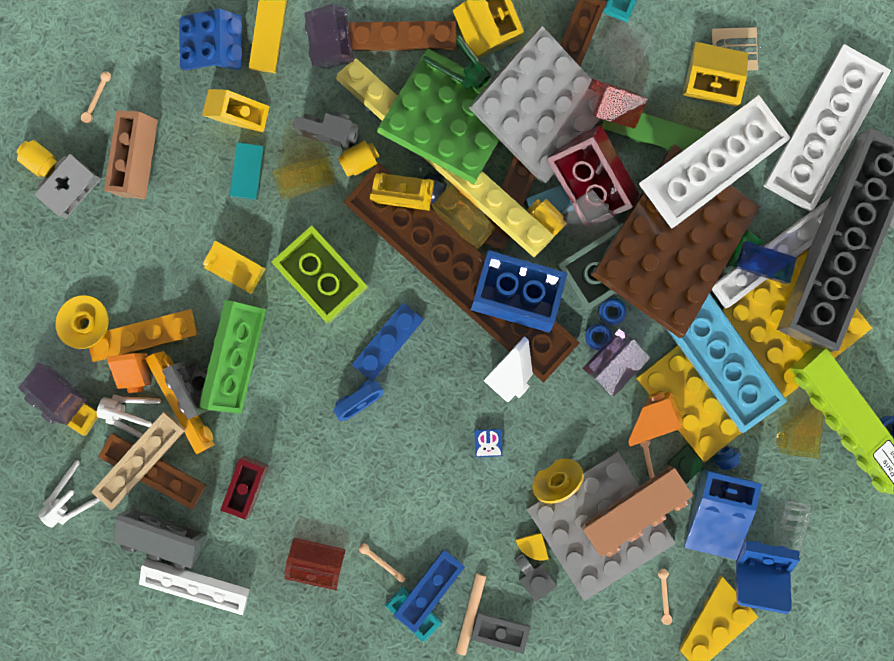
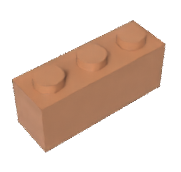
[104,110,158,199]

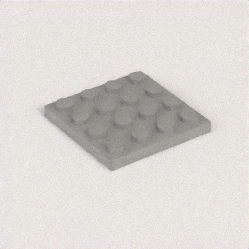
[468,26,613,183]
[526,451,676,601]

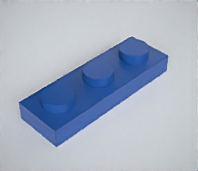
[352,303,424,382]
[393,550,465,633]

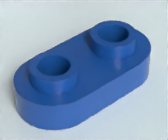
[333,380,384,421]

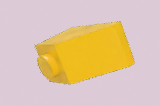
[202,89,270,132]

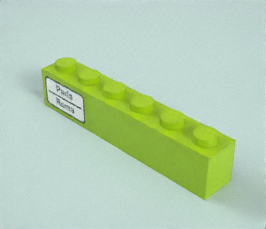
[789,347,894,495]

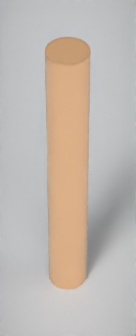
[456,573,486,655]

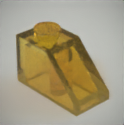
[272,158,335,200]
[432,186,496,249]
[776,404,824,459]

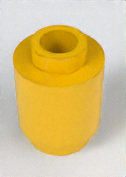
[16,140,58,178]
[338,140,380,177]
[527,198,567,236]

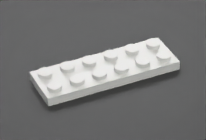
[763,44,891,212]
[639,95,791,229]

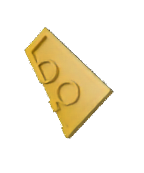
[678,575,758,661]

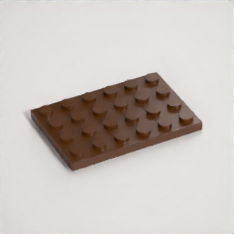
[591,144,760,338]

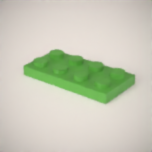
[199,300,267,414]

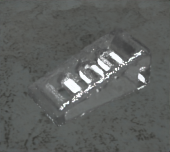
[773,498,812,554]

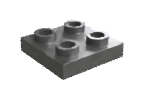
[162,358,209,419]

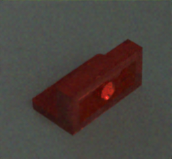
[588,78,648,129]
[284,538,345,591]

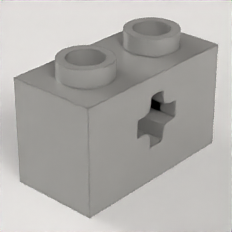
[34,154,101,219]

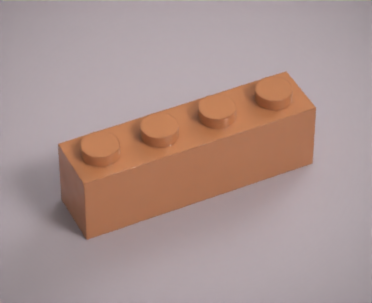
[580,466,693,558]

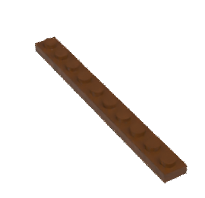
[479,0,607,251]

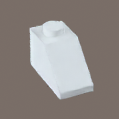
[484,336,533,402]

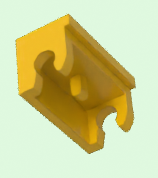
[370,173,434,211]
[203,241,266,294]

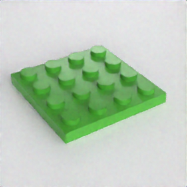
[377,48,499,184]

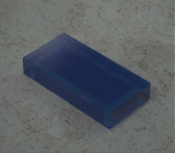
[736,241,797,285]

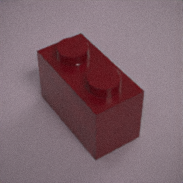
[220,456,270,520]

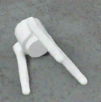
[97,394,162,438]
[38,460,101,527]

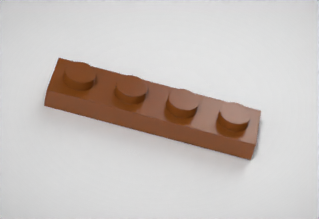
[348,21,456,51]
[98,433,207,510]

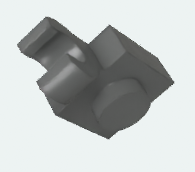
[514,552,557,602]

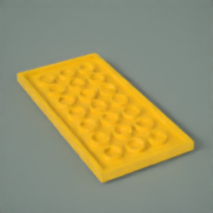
[636,248,872,463]

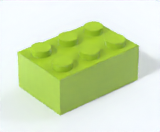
[271,225,369,324]

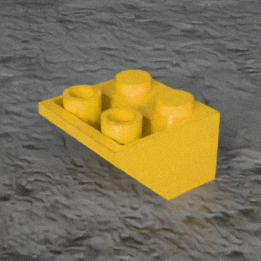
[453,0,524,59]
[682,42,748,107]

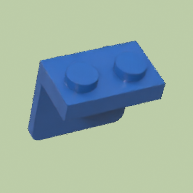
[179,9,242,70]
[736,541,800,614]

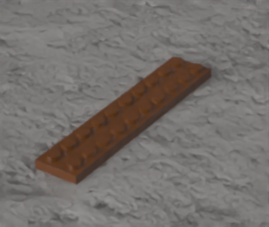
[343,162,580,383]

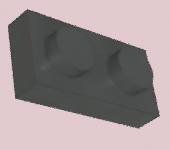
[471,612,531,654]

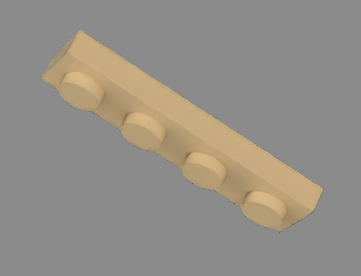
[92,411,186,510]

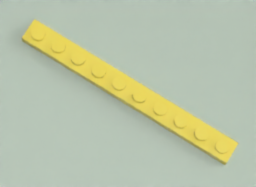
[336,58,554,257]

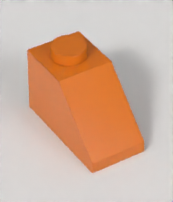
[107,353,151,393]
[628,391,683,446]

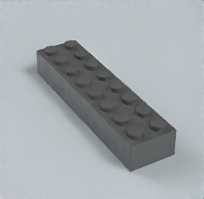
[776,128,894,352]

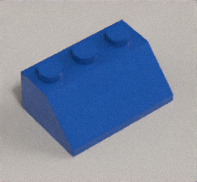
[471,250,568,332]

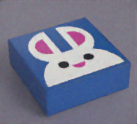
[474,429,502,457]

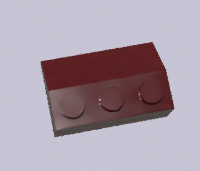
[547,125,639,227]

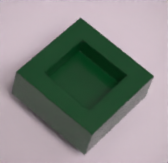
[667,445,706,484]

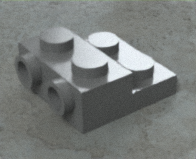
[293,111,360,150]

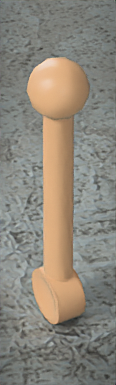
[81,71,111,123]
[639,440,654,480]
[359,543,406,583]
[658,569,672,625]

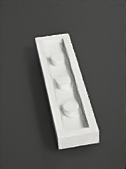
[139,558,250,615]

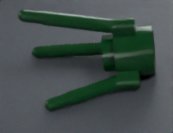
[423,35,492,90]

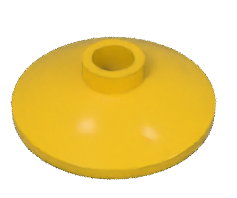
[55,295,109,349]
[532,459,584,503]

